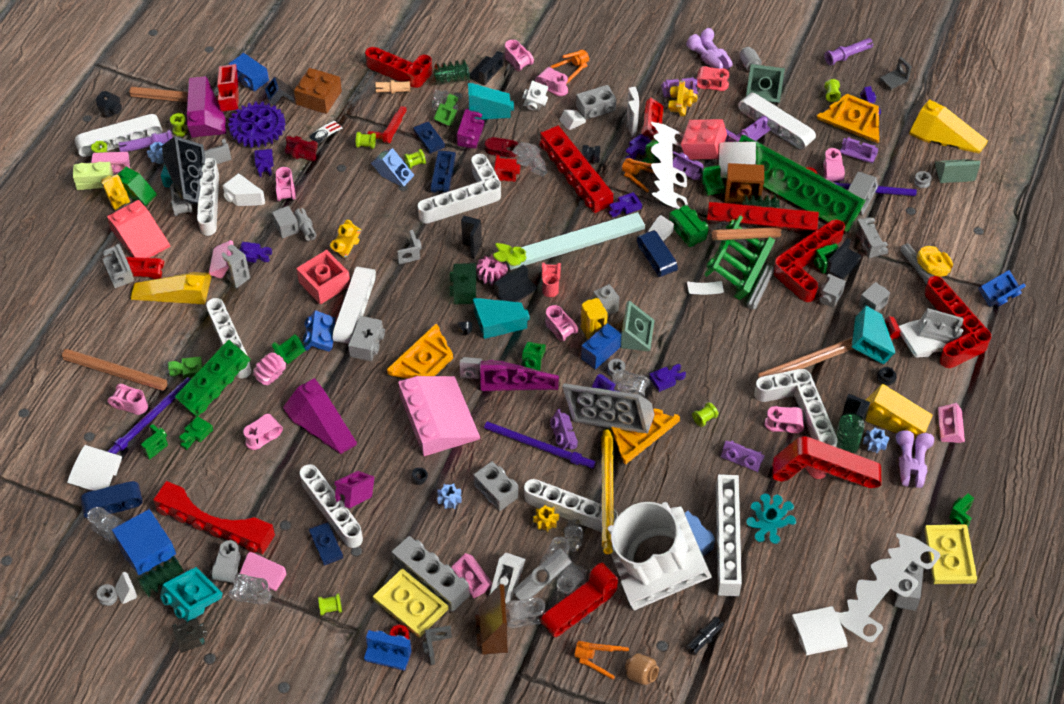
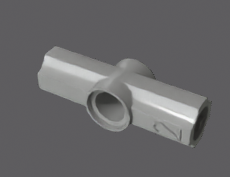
[513,548,572,604]

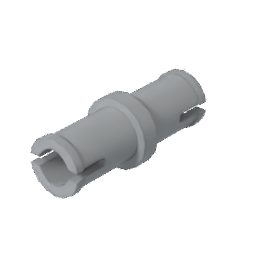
[294,208,317,241]

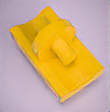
[668,81,698,116]
[101,174,130,210]
[330,220,361,257]

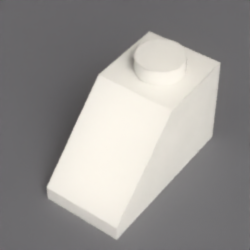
[223,173,265,206]
[490,553,525,604]

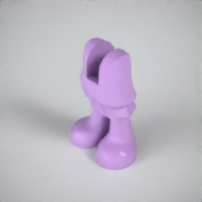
[686,28,733,69]
[896,431,934,488]

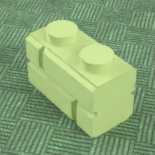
[73,162,114,190]

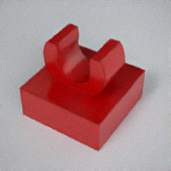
[884,316,901,340]

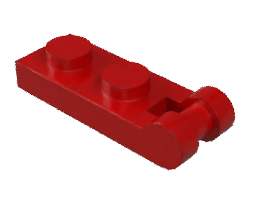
[641,97,664,140]
[126,257,165,279]

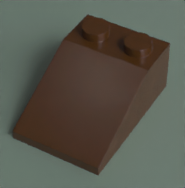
[475,584,508,655]

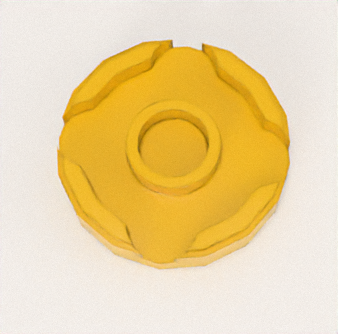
[916,246,953,277]

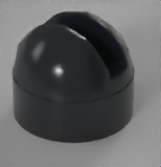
[457,322,472,335]
[411,467,428,485]

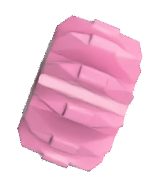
[476,254,508,285]
[253,352,286,385]

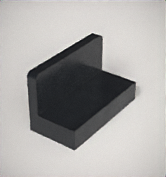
[469,51,504,86]
[265,76,295,106]
[461,216,482,259]
[826,238,861,280]
[494,264,537,302]
[841,394,871,439]

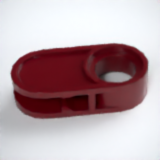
[485,137,519,158]

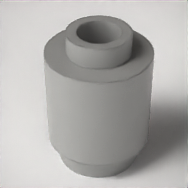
[740,47,762,72]

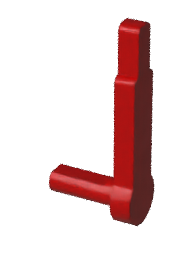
[367,106,407,143]

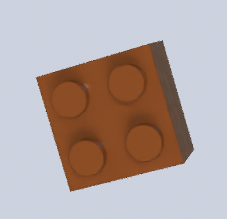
[294,68,342,114]
[724,163,764,205]

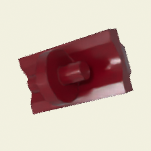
[285,136,318,161]

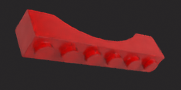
[707,202,819,233]
[153,481,275,555]

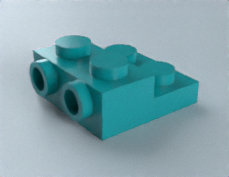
[160,567,223,622]

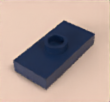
[413,121,445,154]
[309,522,343,566]

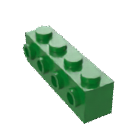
[175,339,251,416]

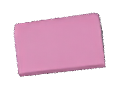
[91,152,130,174]
[209,240,233,278]
[938,403,965,443]
[240,552,287,591]
[451,553,493,599]

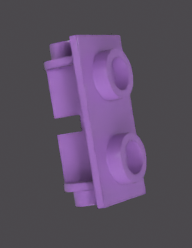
[661,77,698,97]
[737,116,771,141]
[840,137,879,163]
[673,151,704,180]
[550,409,578,450]
[721,441,765,472]

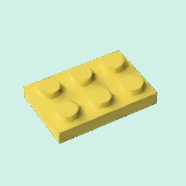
[924,525,977,584]
[373,569,448,638]

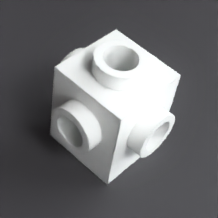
[522,81,548,111]

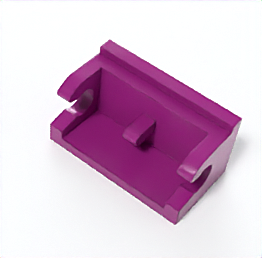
[457,109,484,149]
[335,471,374,509]

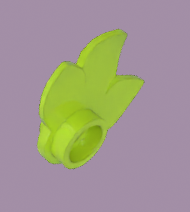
[493,243,527,266]

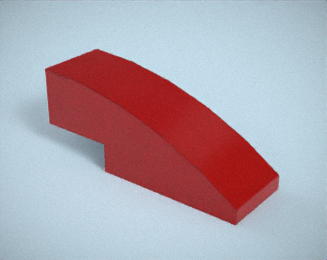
[217,64,239,112]

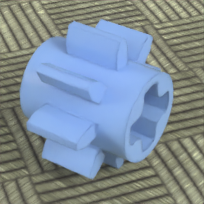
[147,142,165,164]
[863,427,889,453]
[437,484,462,509]

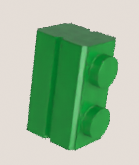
[669,205,709,247]

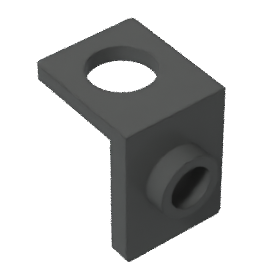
[880,57,912,90]
[423,626,452,665]

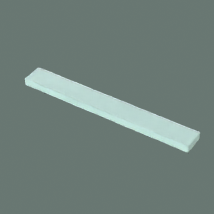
[506,212,645,270]

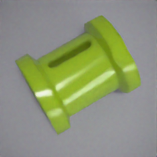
[824,79,841,102]
[170,113,188,136]
[356,132,376,149]
[91,141,107,153]
[404,149,426,169]
[692,402,718,427]
[318,593,342,616]

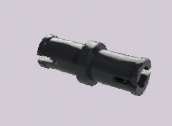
[685,616,724,656]

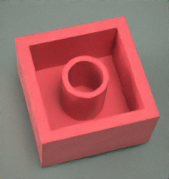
[681,119,727,160]
[296,250,350,305]

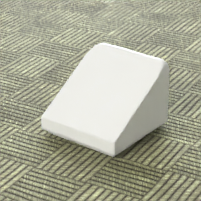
[560,110,586,130]
[648,215,674,241]
[115,572,137,604]

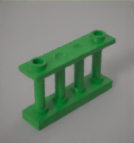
[704,215,775,300]

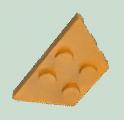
[817,94,879,143]
[387,324,453,379]
[611,408,680,465]

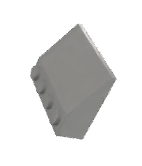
[562,384,654,434]

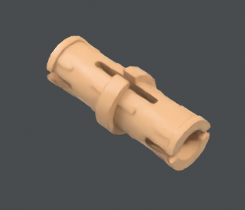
[376,80,410,94]

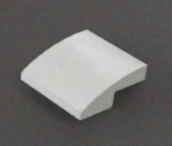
[627,87,639,138]
[719,142,756,178]
[898,320,948,357]
[67,445,122,491]
[792,606,847,655]

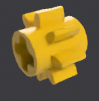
[533,505,559,532]

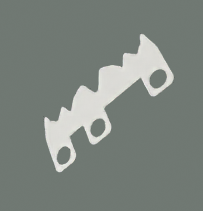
[651,122,688,209]
[836,533,940,642]

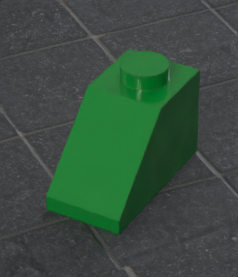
[117,166,157,206]

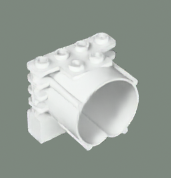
[608,502,712,611]

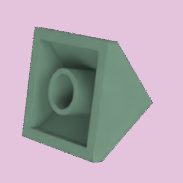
[746,64,785,103]
[935,159,980,183]
[621,301,655,351]

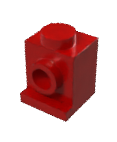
[494,155,521,182]

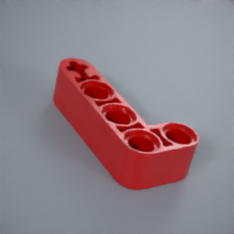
[365,47,433,88]
[540,563,618,637]

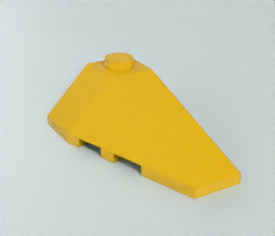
[909,99,988,153]
[131,272,212,304]

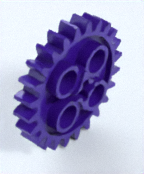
[228,101,286,148]

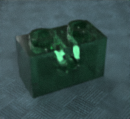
[450,263,476,304]

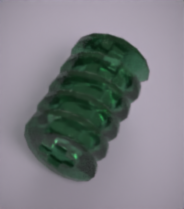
[434,59,470,85]
[742,195,780,208]
[836,414,865,454]
[136,556,184,597]

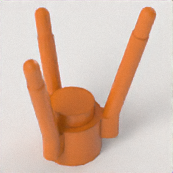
[550,49,589,84]
[622,158,655,192]
[575,640,629,679]

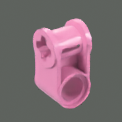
[505,40,534,71]
[535,67,568,96]
[823,148,845,182]
[276,167,296,201]
[545,305,578,342]
[108,384,148,415]
[764,406,804,433]
[244,414,283,450]

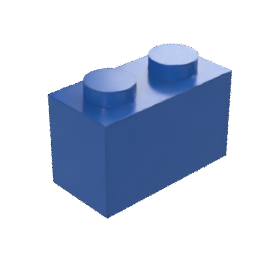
[229,53,269,92]
[581,323,622,370]

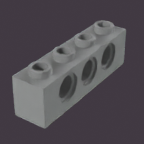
[392,536,470,612]

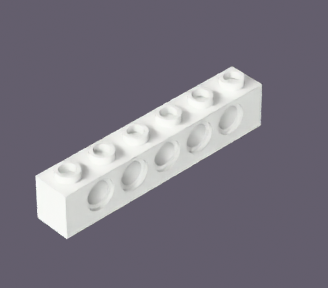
[716,475,742,596]

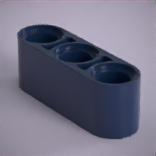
[637,230,678,277]
[80,481,143,519]

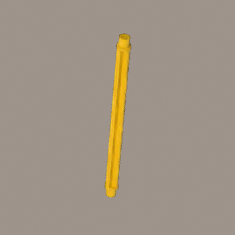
[601,430,614,554]

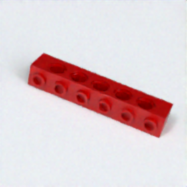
[539,125,613,213]

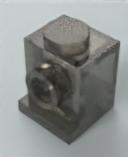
[172,619,207,653]

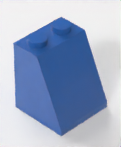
[112,509,176,575]

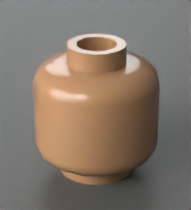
[625,654,659,685]

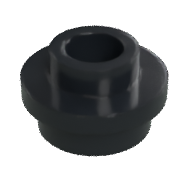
[877,367,897,385]

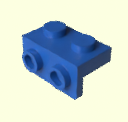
[978,270,1026,307]
[302,310,335,352]
[364,630,412,670]

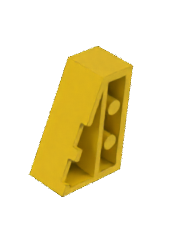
[865,384,933,440]

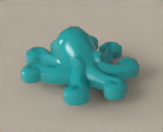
[747,493,796,544]

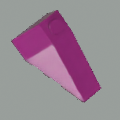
[187,76,226,138]
[480,360,559,391]
[283,378,357,454]

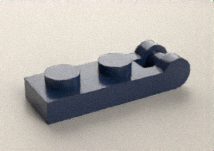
[431,151,456,193]

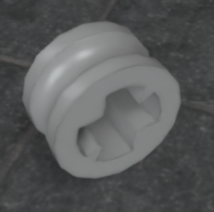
[914,171,931,188]
[608,359,625,378]
[97,584,118,606]

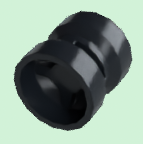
[582,145,600,163]

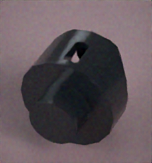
[96,91,122,117]

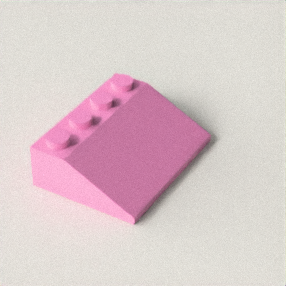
[398,376,480,456]

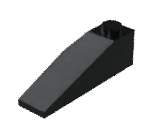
[162,136,206,204]

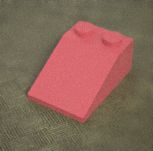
[107,200,170,258]

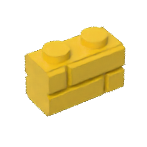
[581,298,608,340]

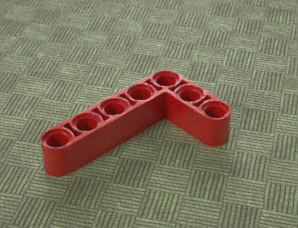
[773,220,845,302]
[925,276,991,368]
[773,437,882,488]

